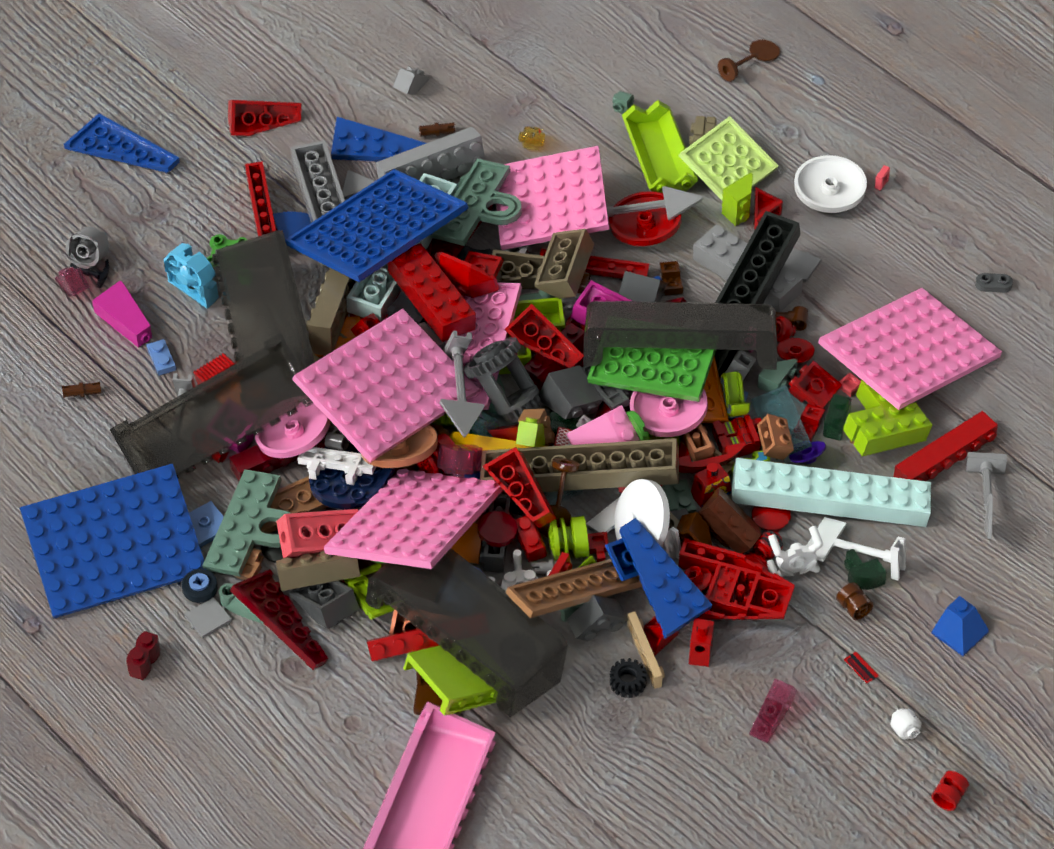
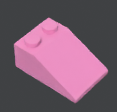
[566,405,640,445]

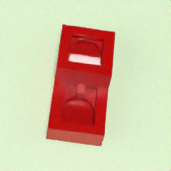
[792,404,825,443]

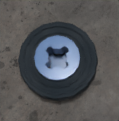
[182,569,218,603]

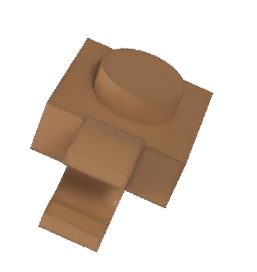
[235,548,264,580]

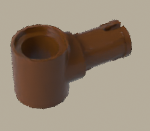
[771,306,808,331]

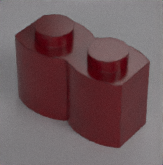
[126,631,160,680]

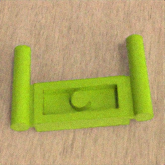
[344,563,406,620]

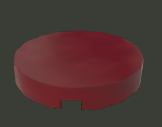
[477,511,517,547]

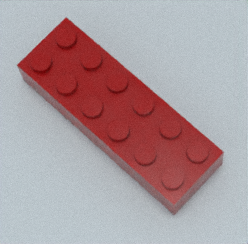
[388,243,476,342]

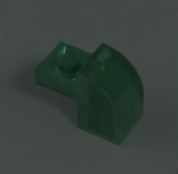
[844,549,887,590]

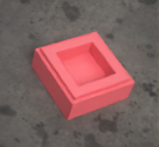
[875,165,890,191]
[839,373,861,397]

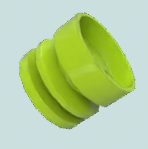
[548,516,589,561]

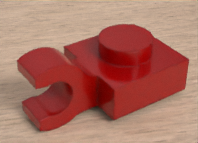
[588,532,609,562]

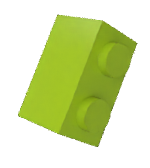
[722,172,753,226]

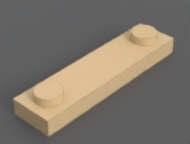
[627,612,665,689]

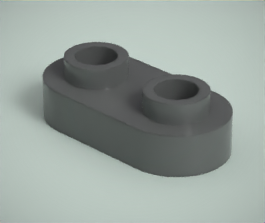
[975,273,1013,293]

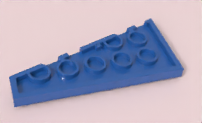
[64,113,180,173]
[331,117,426,162]
[619,518,712,639]

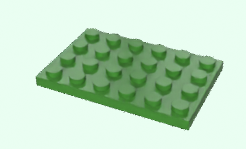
[587,318,719,402]

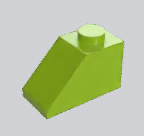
[516,417,545,447]

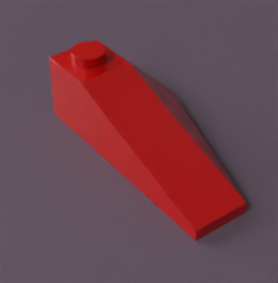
[228,100,302,136]
[504,304,585,368]

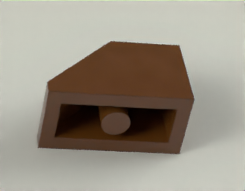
[676,512,712,545]

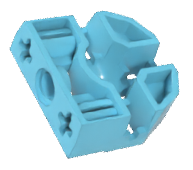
[164,243,219,309]

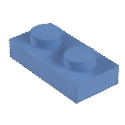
[146,339,176,376]

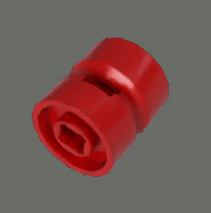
[931,770,969,811]

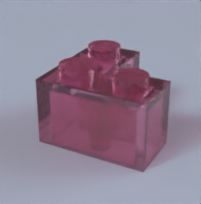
[437,444,482,477]

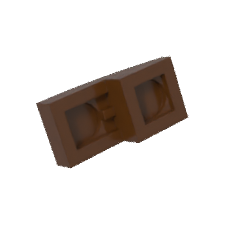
[660,261,683,295]

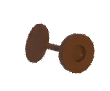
[718,40,780,82]
[538,458,580,538]

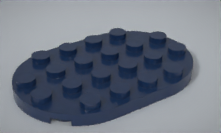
[309,442,397,510]

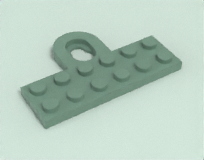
[431,158,522,246]
[202,469,290,577]

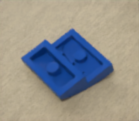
[273,212,311,244]

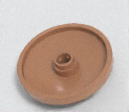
[360,425,438,468]

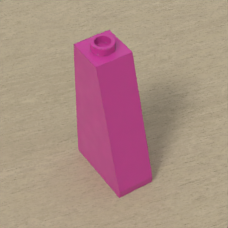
[92,281,152,348]

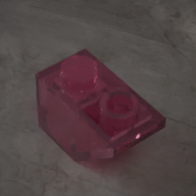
[54,266,90,296]

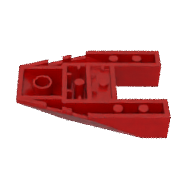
[679,538,795,620]

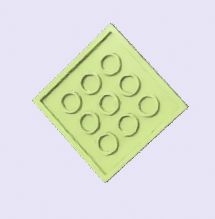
[679,116,778,200]

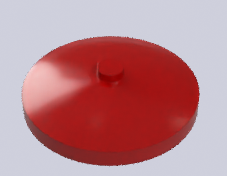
[609,191,682,246]

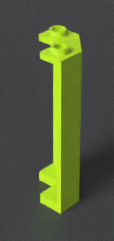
[622,100,699,193]

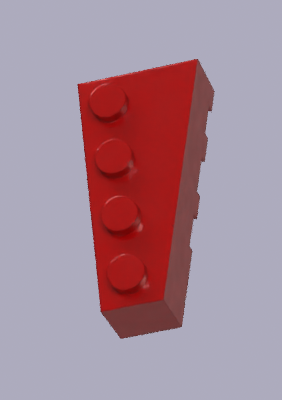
[482,447,557,528]

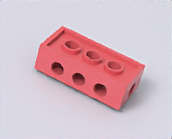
[276,509,358,558]

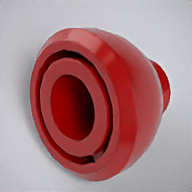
[771,316,796,342]

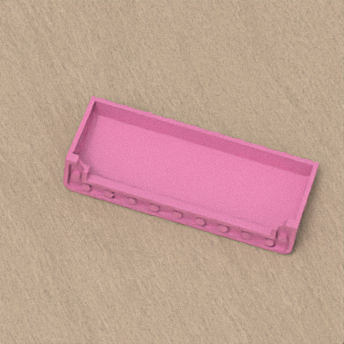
[363,702,496,849]

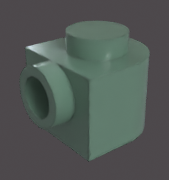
[612,91,634,114]

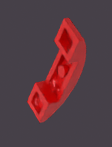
[679,442,745,473]

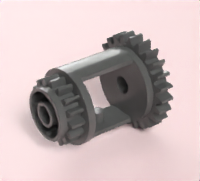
[463,337,541,423]

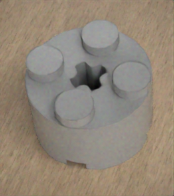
[66,227,109,269]

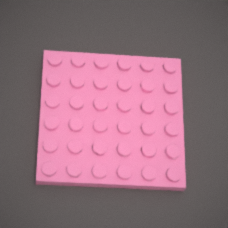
[496,146,610,250]

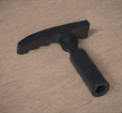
[69,259,109,288]

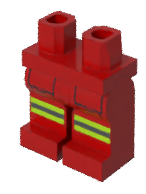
[712,414,762,458]

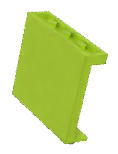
[403,638,515,716]

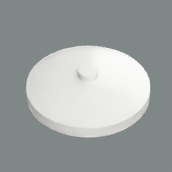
[794,155,867,213]
[614,479,670,546]

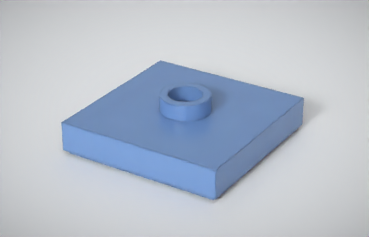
[189,501,224,548]

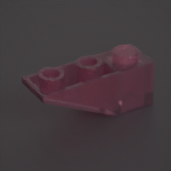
[749,678,797,743]

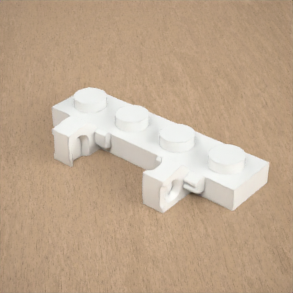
[297,447,376,485]

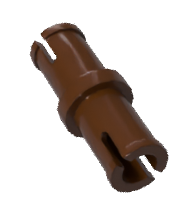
[419,122,455,137]
[62,382,101,398]

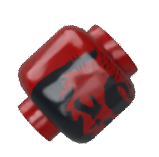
[754,530,783,560]

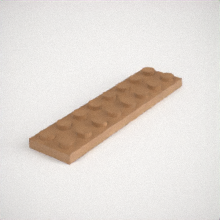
[506,559,642,618]

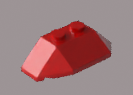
[435,252,500,298]

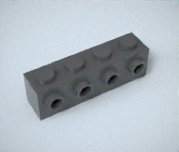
[480,494,511,572]

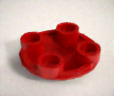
[752,506,791,533]

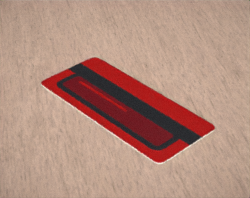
[844,652,879,683]

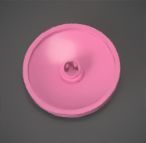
[630,389,708,437]
[255,397,330,458]

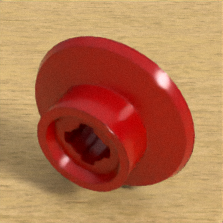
[684,566,713,591]

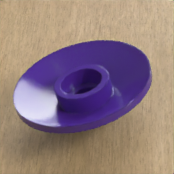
[789,441,826,464]

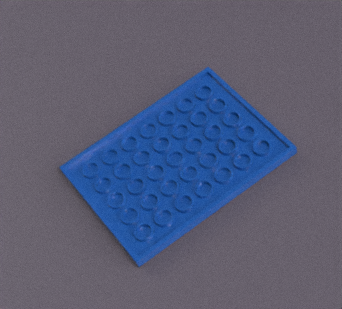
[286,169,468,282]
[20,464,206,619]

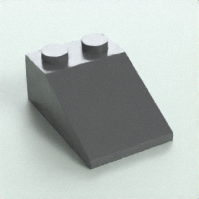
[289,581,359,629]

